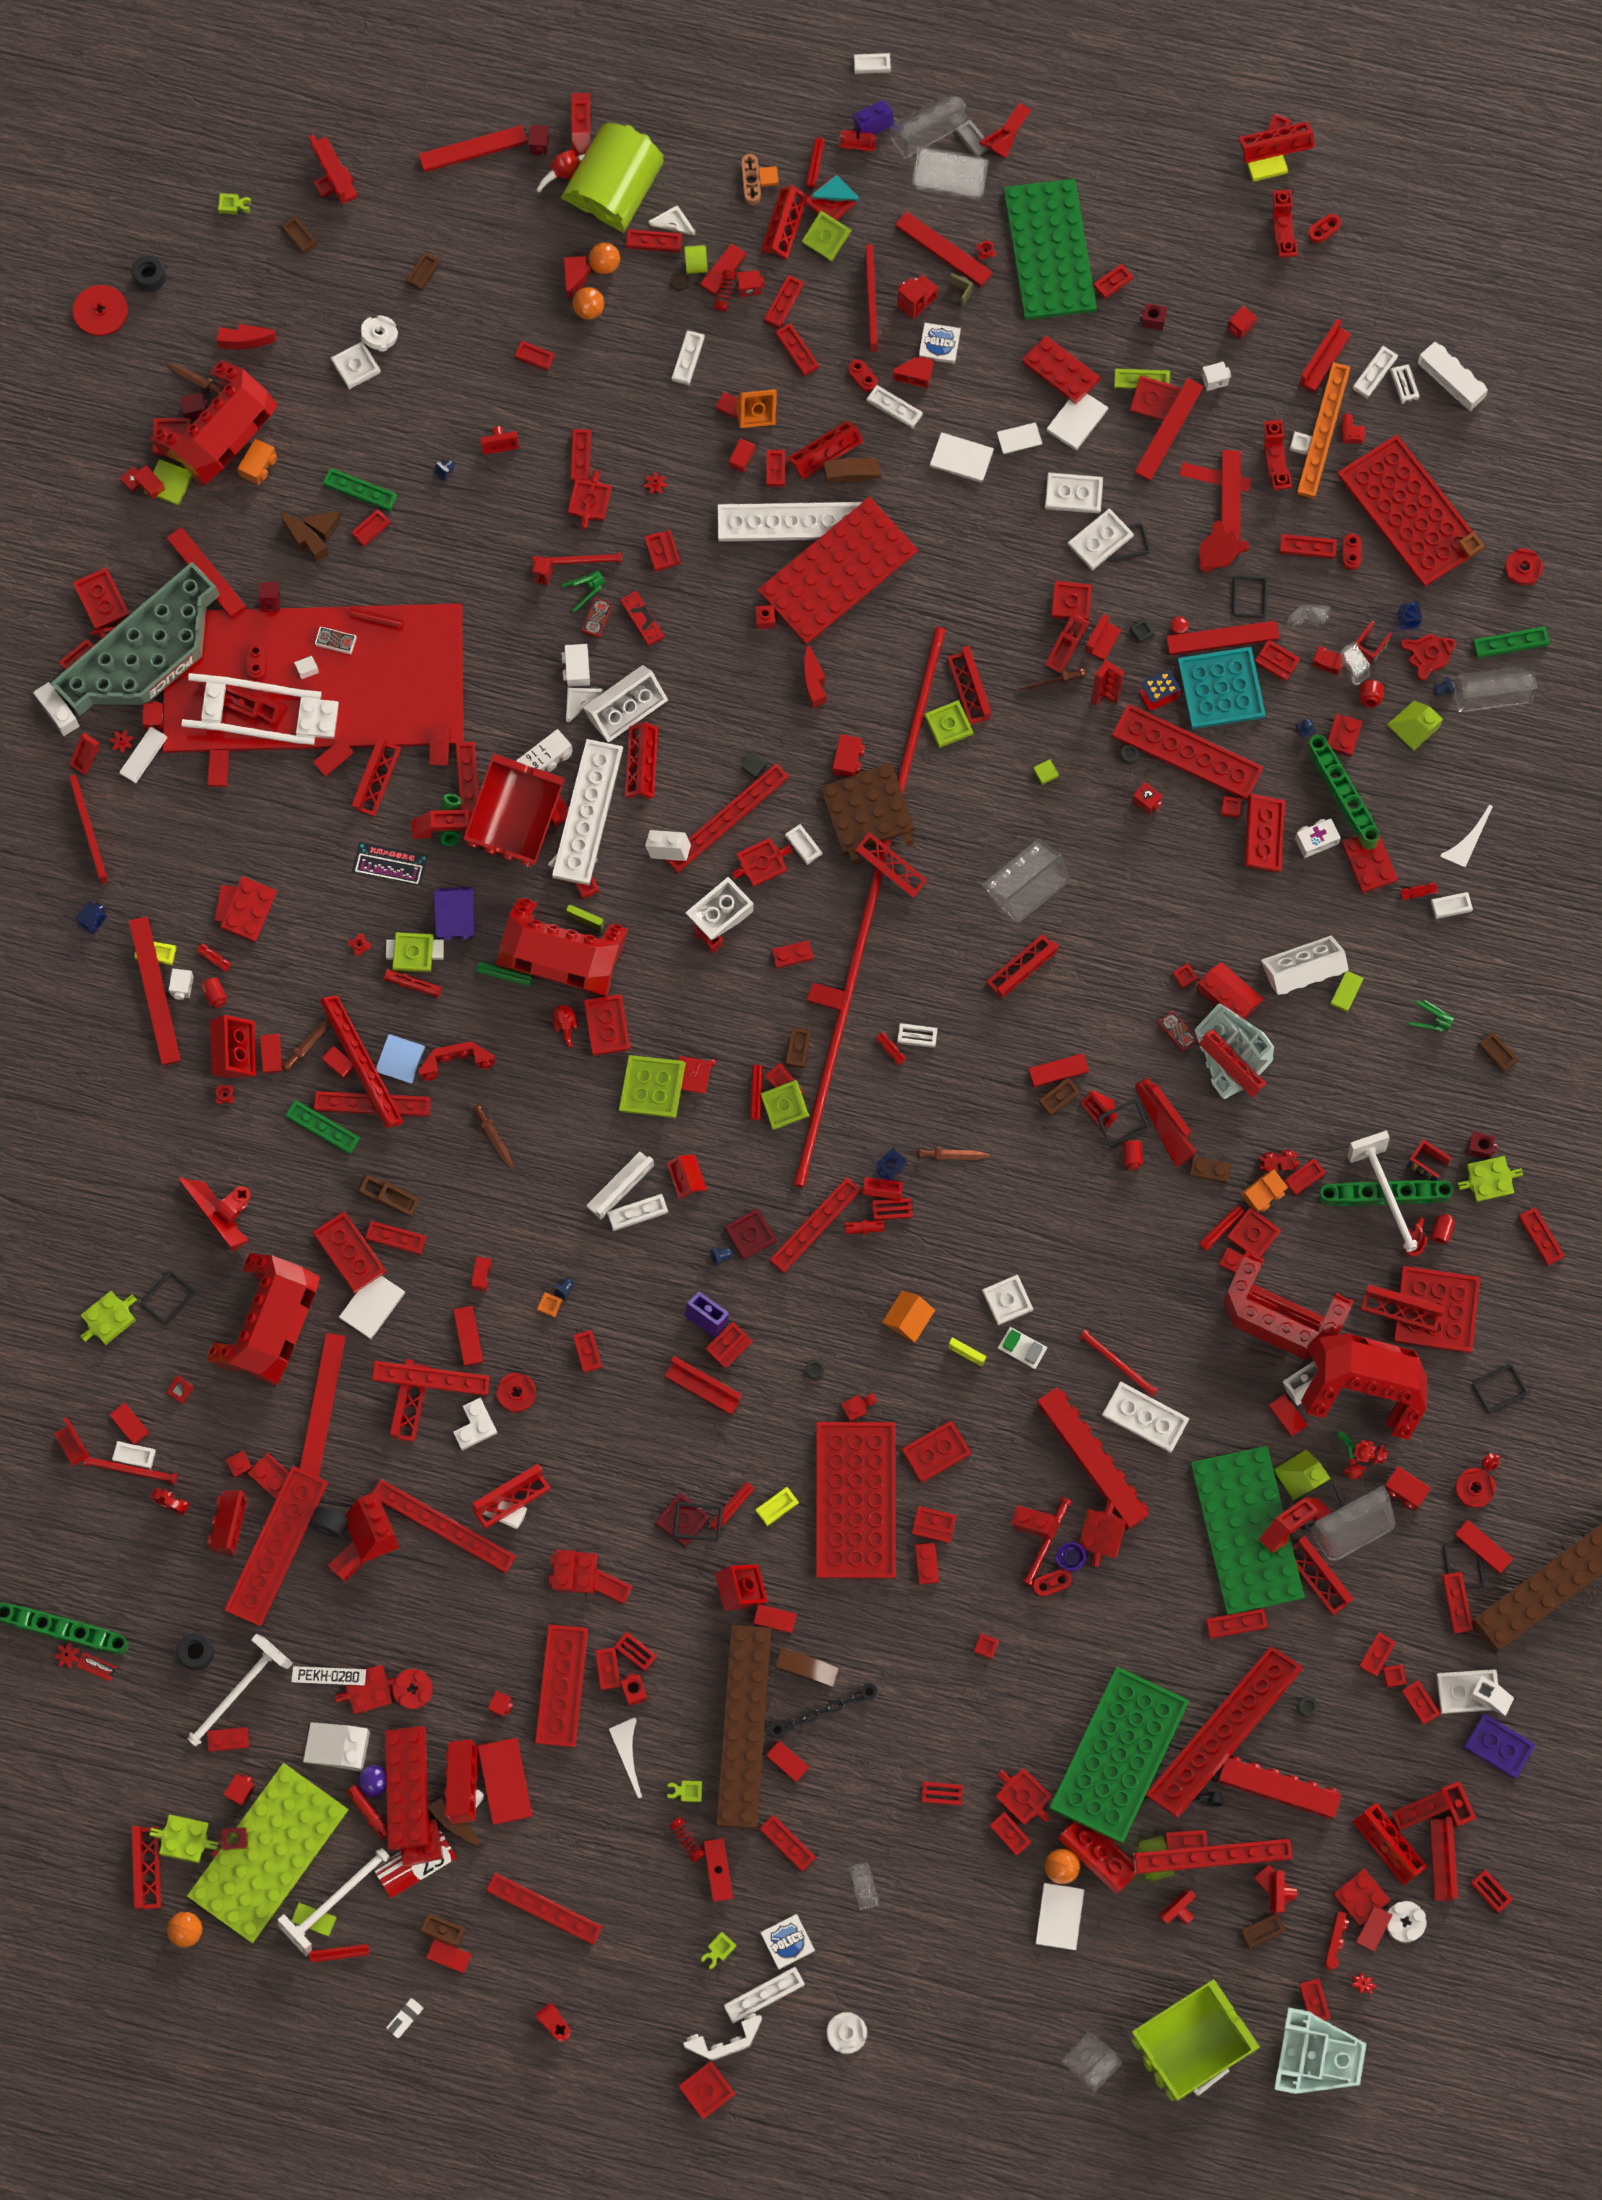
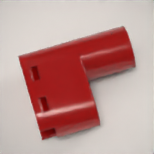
[1342,414,1365,444]

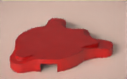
[1199,521,1250,573]
[1400,634,1456,681]

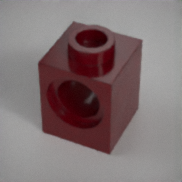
[529,125,549,155]
[1139,303,1167,331]
[180,393,209,420]
[259,582,280,611]
[1466,1132,1497,1160]
[218,1827,249,1851]

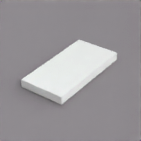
[1102,1381,1190,1453]

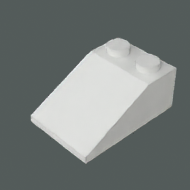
[686,877,754,940]
[303,1722,370,1772]

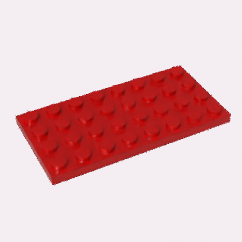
[1337,435,1484,588]
[758,496,918,645]
[816,1422,896,1579]

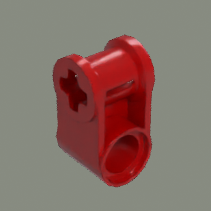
[215,1186,251,1223]
[535,2002,571,2042]

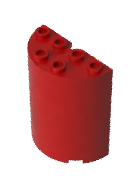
[464,753,565,867]

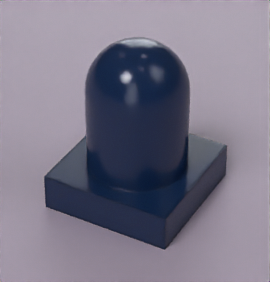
[434,460,455,481]
[1434,676,1455,696]
[1296,719,1316,738]
[710,1247,733,1267]
[553,1278,574,1301]

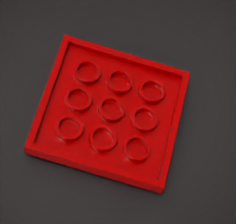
[1394,1266,1480,1354]

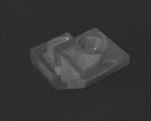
[1287,604,1331,628]
[1340,642,1370,686]
[848,1862,880,1910]

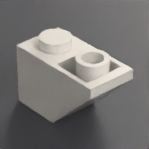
[1469,1676,1514,1716]

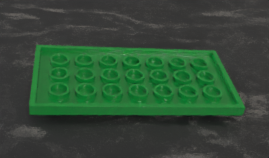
[1004,179,1097,320]
[1191,1446,1305,1615]
[1050,1667,1189,1844]

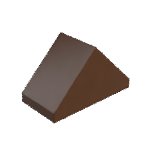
[303,511,341,541]

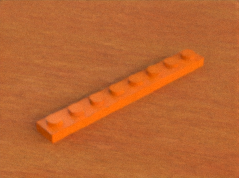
[1297,362,1351,499]

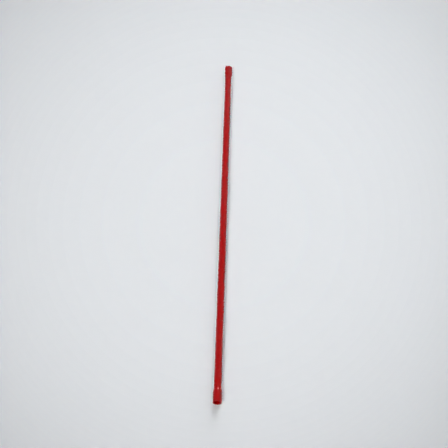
[793,627,946,1188]

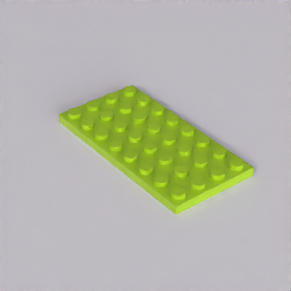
[187,1763,349,1943]

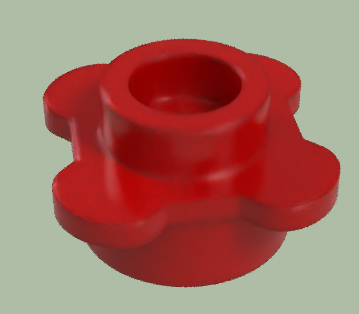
[976,241,996,260]
[348,934,371,956]
[215,1085,235,1104]
[1481,1453,1500,1472]

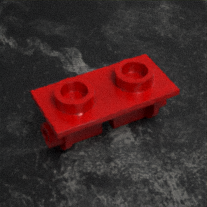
[839,130,876,152]
[1258,1150,1299,1173]

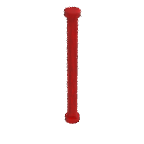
[533,552,622,566]
[1079,1329,1158,1398]
[83,1455,178,1485]
[1022,1497,1072,1587]

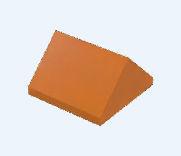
[735,389,777,428]
[882,1290,935,1343]

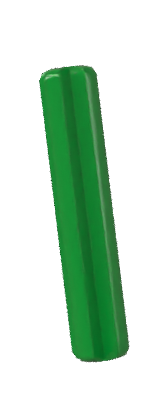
[477,962,532,986]

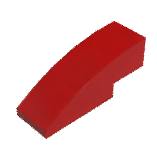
[216,324,277,350]
[1045,613,1091,673]
[804,646,826,708]

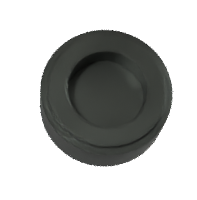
[1120,745,1139,764]
[806,1359,825,1380]
[1298,1696,1318,1717]

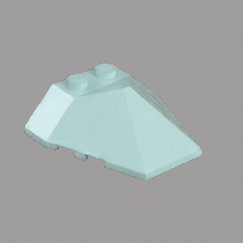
[1195,1004,1274,1099]
[1275,2008,1366,2094]

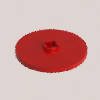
[73,285,128,336]

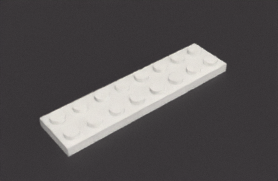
[718,502,862,542]
[552,739,623,885]

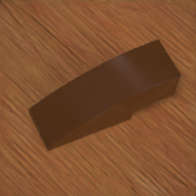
[824,458,881,484]
[280,513,329,562]
[356,1174,420,1216]
[776,1648,839,1688]
[428,1798,483,1848]

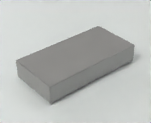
[955,120,988,158]

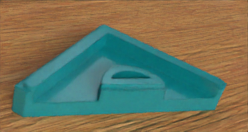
[812,175,859,202]

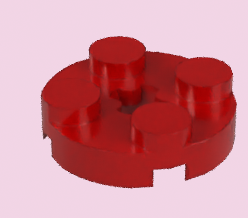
[1505,548,1543,586]
[497,1373,536,1413]
[1455,1468,1496,1508]
[150,1488,189,1516]
[392,1669,432,1709]

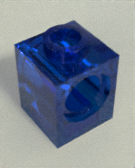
[1397,602,1422,630]
[76,901,107,935]
[876,1148,907,1180]

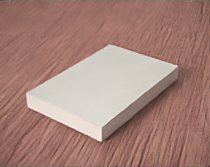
[1047,394,1108,451]
[930,432,994,483]
[1045,473,1103,514]
[1068,508,1134,571]
[339,1276,405,1340]
[1436,1669,1498,1714]
[1036,1883,1084,1951]

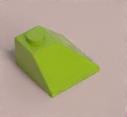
[1387,701,1443,751]
[1274,1450,1330,1501]

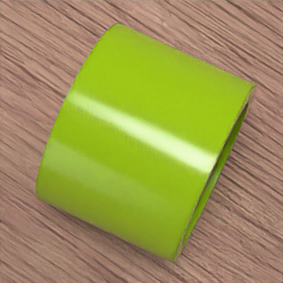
[685,245,708,274]

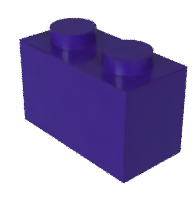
[853,99,894,136]
[684,1291,730,1338]

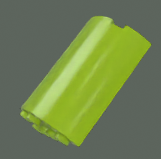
[560,123,664,234]
[1131,1979,1260,2102]

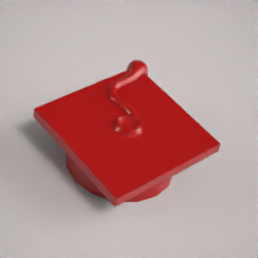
[678,1056,716,1094]

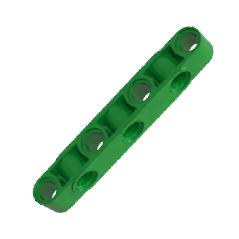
[1308,735,1380,850]
[1318,1180,1454,1206]
[0,1603,129,1655]

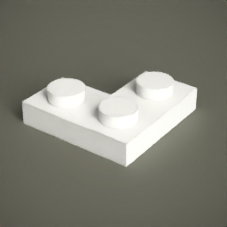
[453,1398,497,1450]

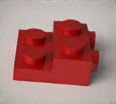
[549,1550,598,1594]

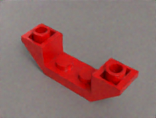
[572,93,591,156]
[1272,190,1298,258]
[1263,420,1292,490]
[411,810,473,839]
[419,1041,496,1081]
[1259,1497,1331,1554]

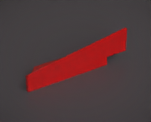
[201,674,287,724]
[1135,1077,1196,1167]
[179,1177,249,1252]

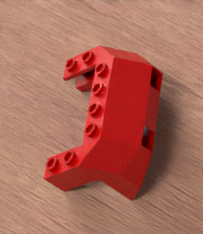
[150,360,278,487]
[496,898,628,997]
[1224,1251,1354,1360]
[206,1253,320,1387]
[1301,1333,1427,1440]

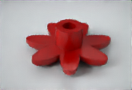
[644,472,668,494]
[109,730,134,753]
[54,1643,80,1668]
[1351,1973,1376,1995]

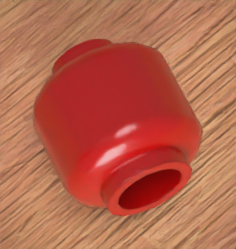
[1359,679,1384,708]

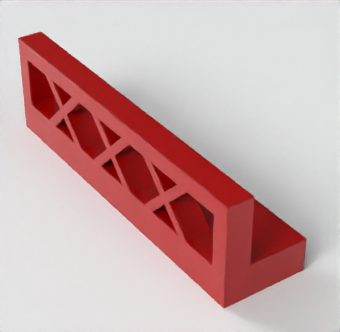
[1238,122,1314,164]
[309,134,358,205]
[761,185,808,259]
[1299,319,1351,394]
[787,421,863,479]
[947,646,991,725]
[1090,660,1125,706]
[625,722,658,799]
[352,737,402,817]
[855,832,927,898]
[986,934,1059,999]
[1199,1030,1267,1098]
[1360,1284,1444,1332]
[664,1356,742,1416]
[390,1359,430,1442]
[472,1464,551,1529]
[1292,1536,1353,1616]
[1353,1803,1427,1886]
[1429,1817,1458,1901]
[132,1826,161,1910]

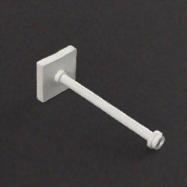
[1347,1130,1418,1252]
[187,1634,293,1746]
[278,1848,389,1956]

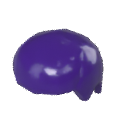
[1055,1542,1086,1572]
[358,1765,387,1798]

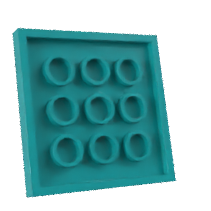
[1178,647,1266,730]

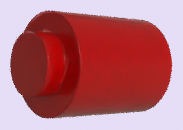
[201,977,227,1008]
[1122,1140,1143,1171]
[1430,1214,1455,1245]

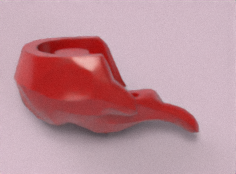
[552,1005,577,1048]
[1403,1217,1428,1257]

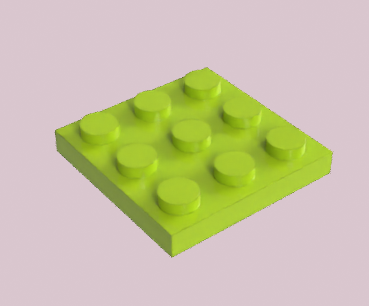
[619,1055,686,1118]

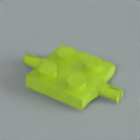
[1457,1156,1523,1202]
[80,1291,137,1345]
[150,1815,219,1864]

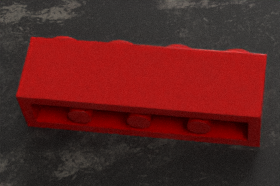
[444,1739,478,1824]

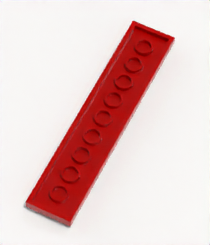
[1146,1646,1303,1818]

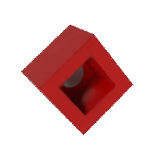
[755,605,775,629]
[488,1691,513,1718]

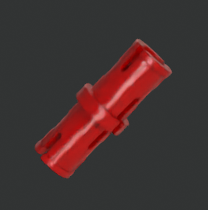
[844,1219,884,1235]

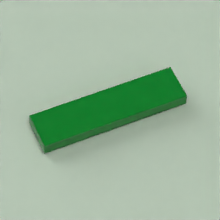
[323,468,398,512]
[1472,626,1550,659]
[285,1100,361,1155]

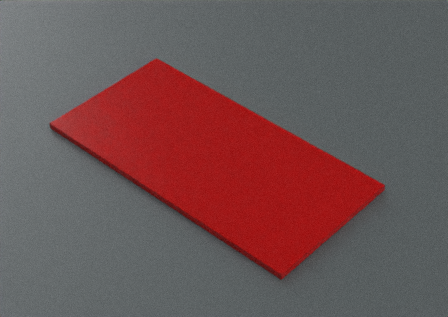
[163,604,464,753]

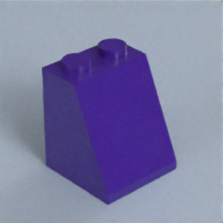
[434,886,475,940]

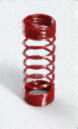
[713,269,737,312]
[669,1817,705,1862]

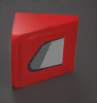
[166,1375,194,1404]

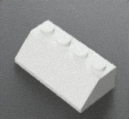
[583,665,668,743]
[1261,935,1349,995]

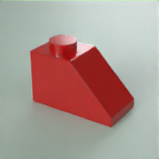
[564,256,591,299]
[893,357,934,388]

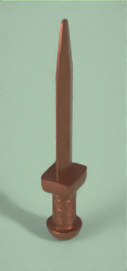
[167,363,224,397]
[1016,668,1086,691]
[282,1018,331,1072]
[473,1105,514,1169]
[916,1147,990,1162]

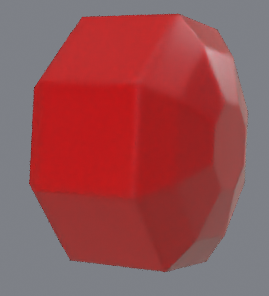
[1170,617,1188,635]

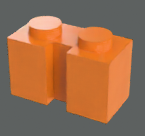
[237,438,277,485]
[1240,1169,1288,1212]

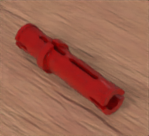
[384,969,442,998]
[346,1785,388,1840]

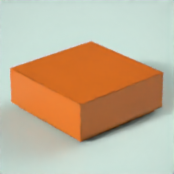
[759,166,779,187]
[537,1292,563,1318]

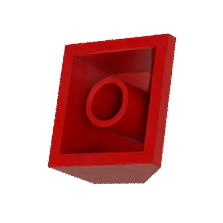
[715,1564,768,1611]

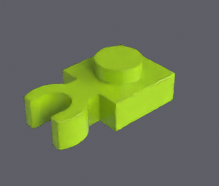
[218,193,251,214]
[667,1781,702,1803]
[701,1932,737,1969]

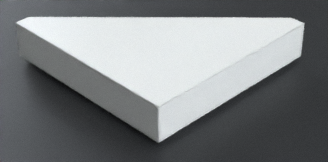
[649,205,695,235]
[566,688,602,722]

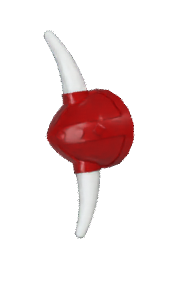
[537,150,585,192]

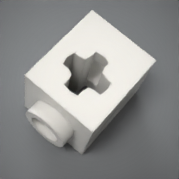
[1201,362,1231,391]
[169,969,194,1000]

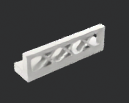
[587,1152,654,1220]

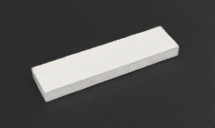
[724,1967,805,2024]

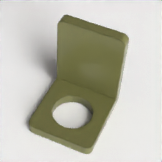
[949,273,973,307]

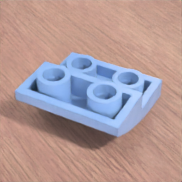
[376,1034,425,1083]

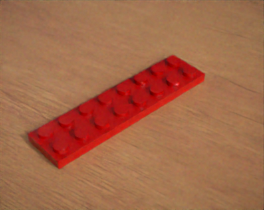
[1112,704,1264,801]
[225,1466,329,1627]

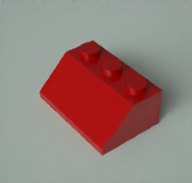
[1196,962,1264,1020]
[210,1015,256,1078]
[207,1490,248,1556]
[345,1492,399,1563]

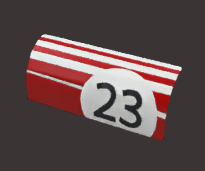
[374,1829,456,1898]

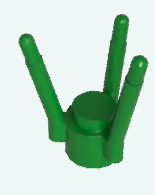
[561,570,604,612]
[1408,1000,1454,1033]

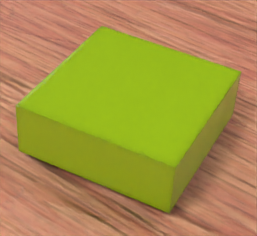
[1033,760,1059,785]

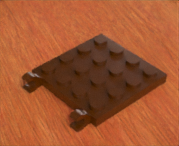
[821,762,915,865]

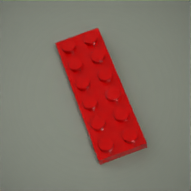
[536,1624,588,1748]
[385,1726,429,1850]

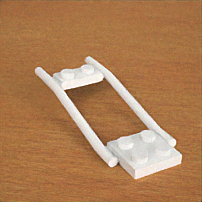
[182,673,339,745]

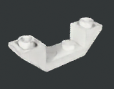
[684,2013,762,2061]

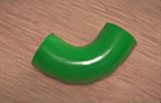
[439,794,462,846]

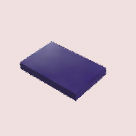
[1463,1713,1536,1779]

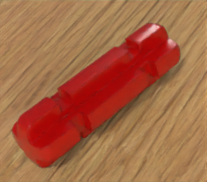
[1400,882,1437,900]
[197,943,231,972]
[876,1032,906,1065]

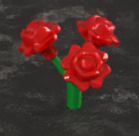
[1337,1431,1388,1479]

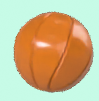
[588,242,620,275]
[572,287,604,320]
[1044,1849,1080,1884]
[167,1912,202,1947]

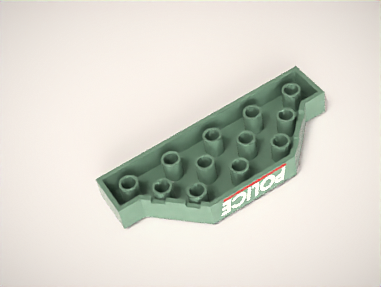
[51,562,220,716]

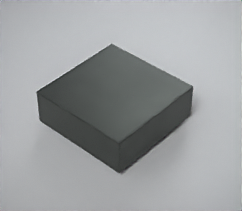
[1129,618,1155,644]
[741,752,767,779]

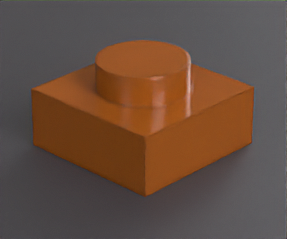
[1458,532,1485,558]

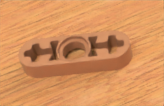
[742,154,761,205]

